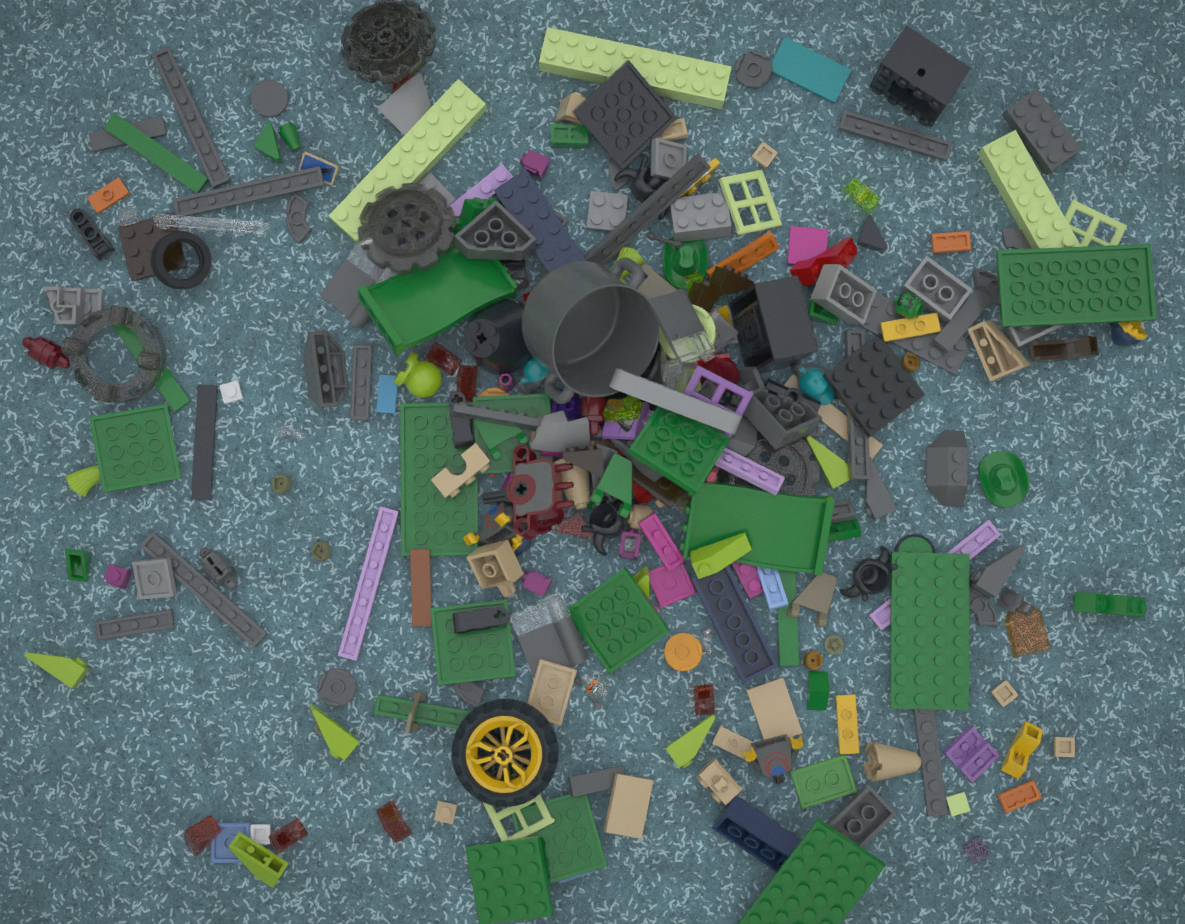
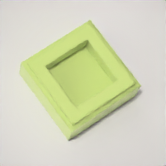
[946,792,970,816]

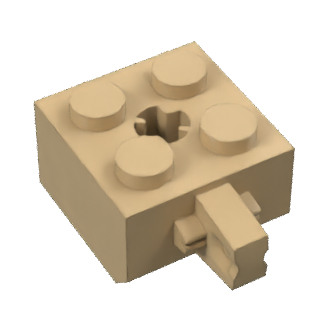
[467,540,524,597]
[697,757,743,805]

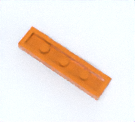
[706,231,779,280]

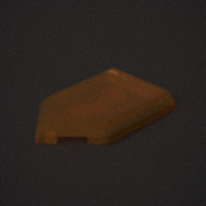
[1004,600,1051,658]

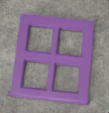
[684,365,753,438]

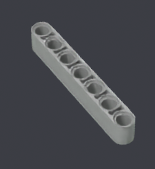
[609,368,742,435]

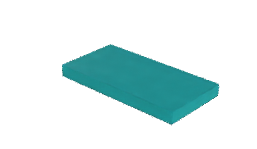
[771,37,851,104]

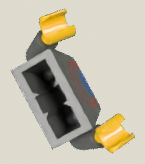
[463,501,516,546]
[742,734,803,784]

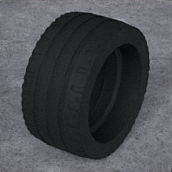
[151,231,212,290]

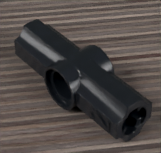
[764,379,821,412]

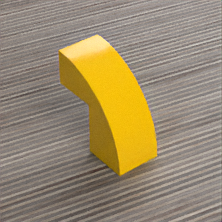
[1001,721,1043,779]

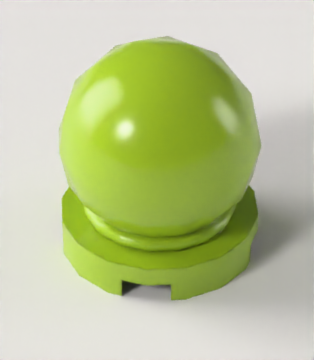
[393,351,442,398]

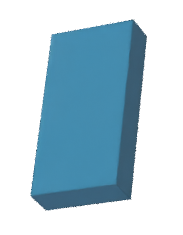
[376,374,398,414]

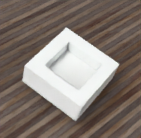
[219,380,243,404]
[250,824,271,845]

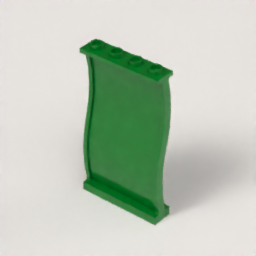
[357,244,518,356]
[679,481,835,576]

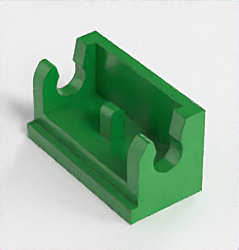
[550,124,589,149]

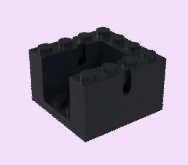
[869,25,971,127]
[728,275,817,374]

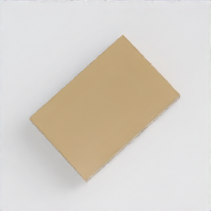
[527,659,577,726]
[746,677,803,740]
[604,773,653,839]

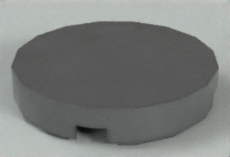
[735,50,773,89]
[251,80,289,118]
[317,668,357,707]

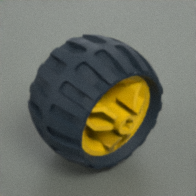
[452,699,559,807]

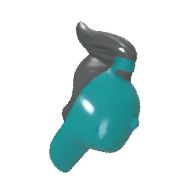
[517,357,550,395]
[791,362,834,405]

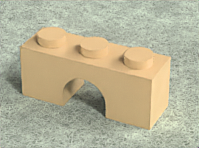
[431,443,492,498]

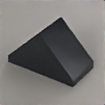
[857,214,888,253]

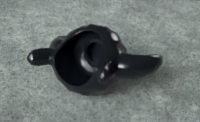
[614,155,670,220]
[581,496,638,556]
[839,545,898,602]

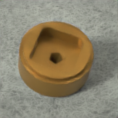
[900,353,920,373]
[803,651,823,670]

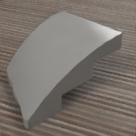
[378,73,432,136]
[43,286,105,327]
[529,411,590,452]

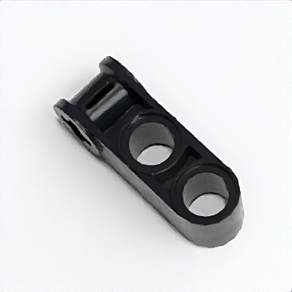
[70,208,115,261]
[449,391,474,449]
[452,607,510,634]

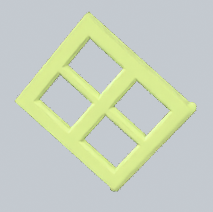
[718,170,782,235]
[1064,199,1127,247]
[483,767,555,841]

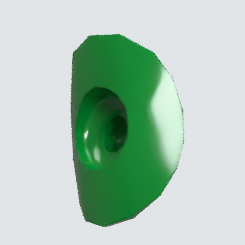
[663,237,709,290]
[978,451,1030,508]

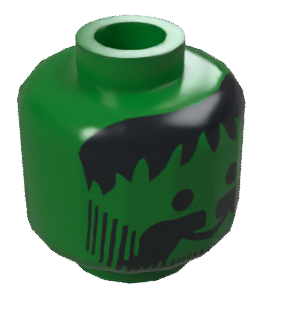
[894,291,924,320]

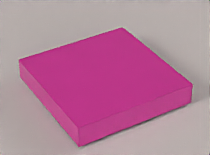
[787,226,828,265]
[649,562,696,608]

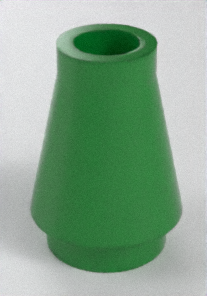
[279,122,301,152]

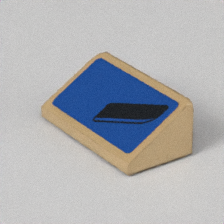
[298,151,340,186]

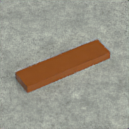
[410,548,432,627]

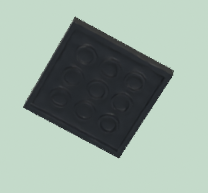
[572,60,677,169]
[823,333,925,438]

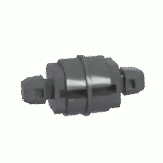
[199,547,238,591]

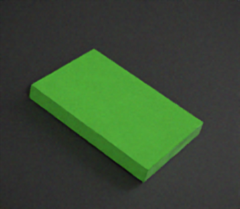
[790,754,858,809]

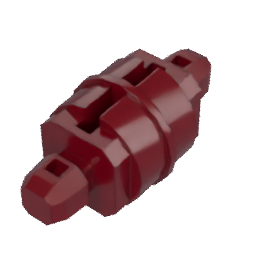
[22,336,71,369]
[580,396,607,436]

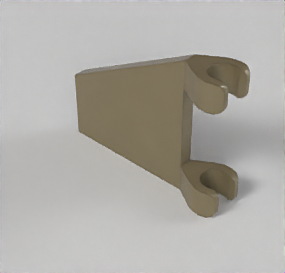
[638,262,678,299]
[787,572,838,627]
[405,691,427,733]

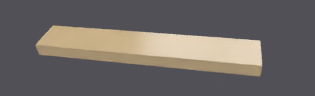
[784,374,883,459]

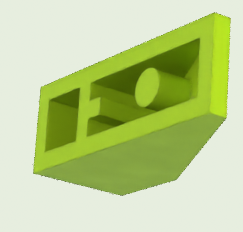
[803,436,849,489]
[690,532,752,579]
[24,652,90,688]
[309,703,359,761]
[665,714,715,768]
[228,831,289,888]

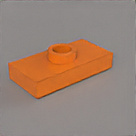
[87,177,130,214]
[931,231,971,254]
[997,780,1042,813]

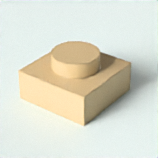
[751,142,778,169]
[990,680,1018,707]
[1053,737,1075,757]
[434,800,457,824]

